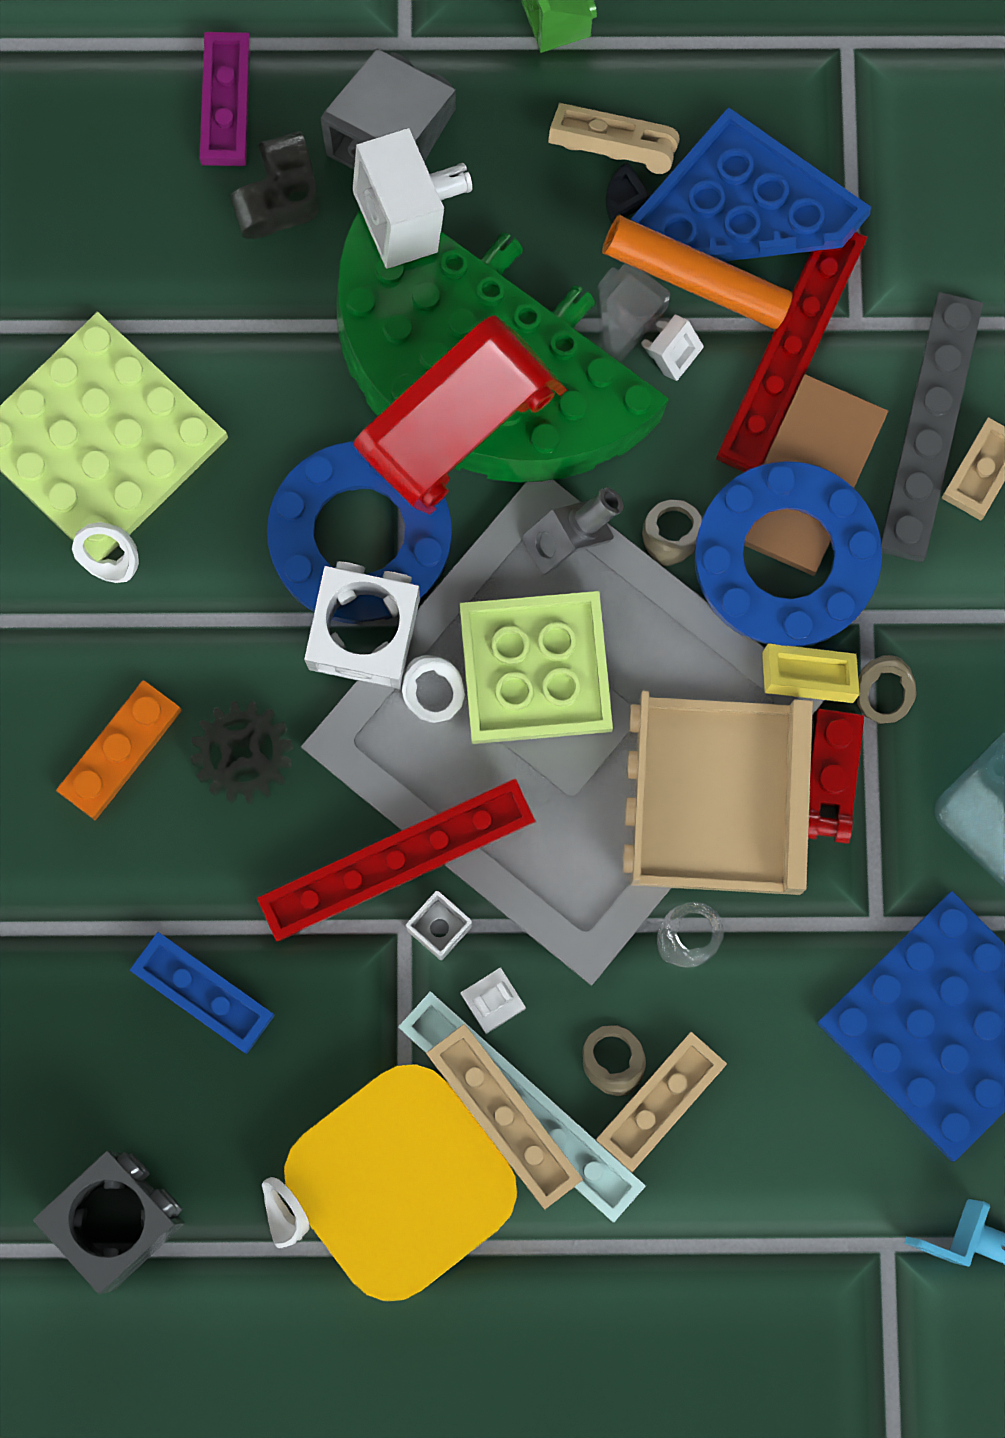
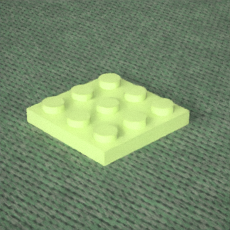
[459,591,613,744]

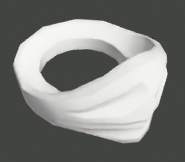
[72,522,139,583]
[402,655,465,723]
[262,1177,310,1248]

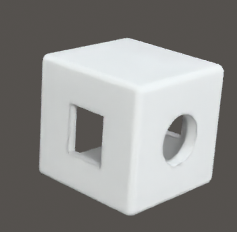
[406,891,472,961]

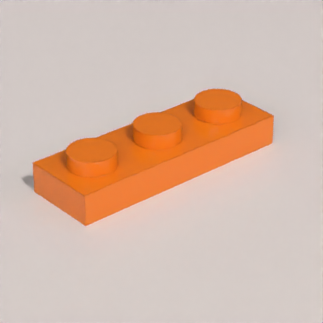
[56,680,182,821]

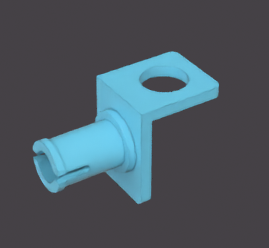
[904,1199,1005,1267]

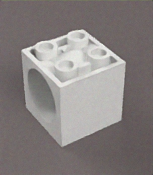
[304,561,420,689]

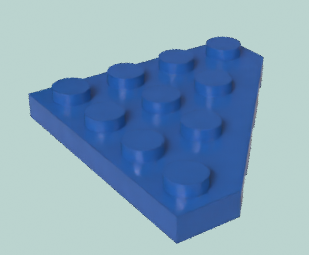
[630,107,871,262]

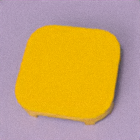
[284,1064,517,1301]

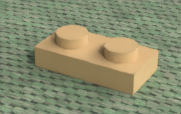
[941,417,1005,521]

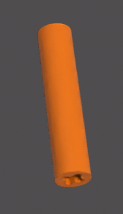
[602,215,792,329]

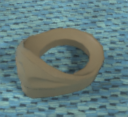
[642,500,702,566]
[857,655,917,724]
[582,1025,646,1096]

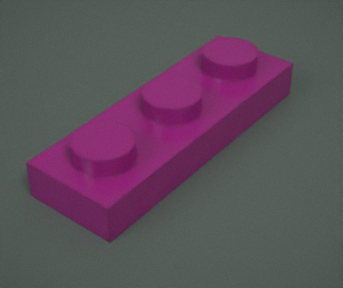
[200,32,251,166]

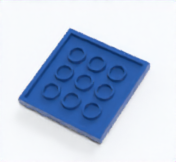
[816,891,1005,1162]

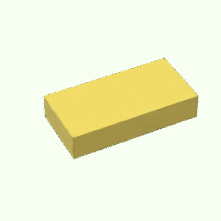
[762,643,860,703]

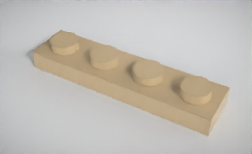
[426,1023,583,1210]

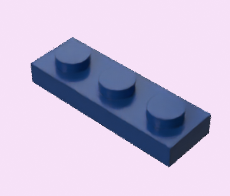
[129,932,275,1054]

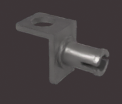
[523,487,624,574]

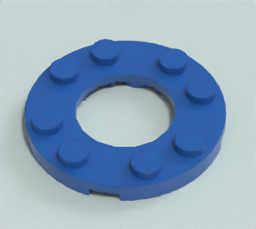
[267,442,452,624]
[694,461,882,647]

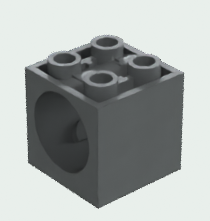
[33,1151,185,1294]

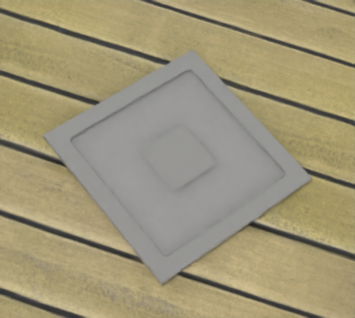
[301,480,824,986]

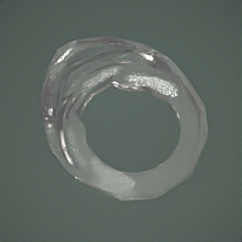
[657,902,724,967]

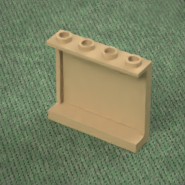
[622,691,813,895]

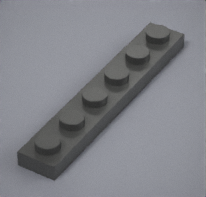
[881,292,983,563]

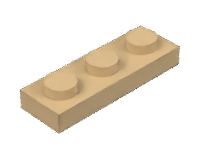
[596,1032,727,1173]

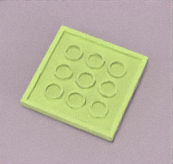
[0,311,228,562]

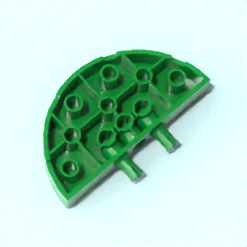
[336,209,669,482]

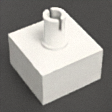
[353,128,472,269]

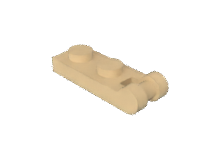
[548,103,680,174]

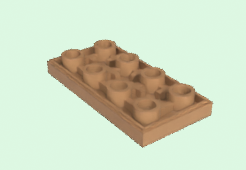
[744,374,888,576]

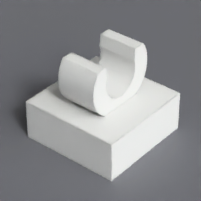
[641,315,704,381]
[460,967,526,1034]

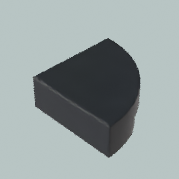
[606,161,650,223]

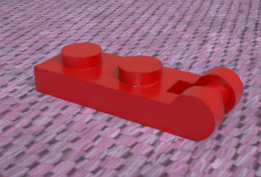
[808,709,865,844]

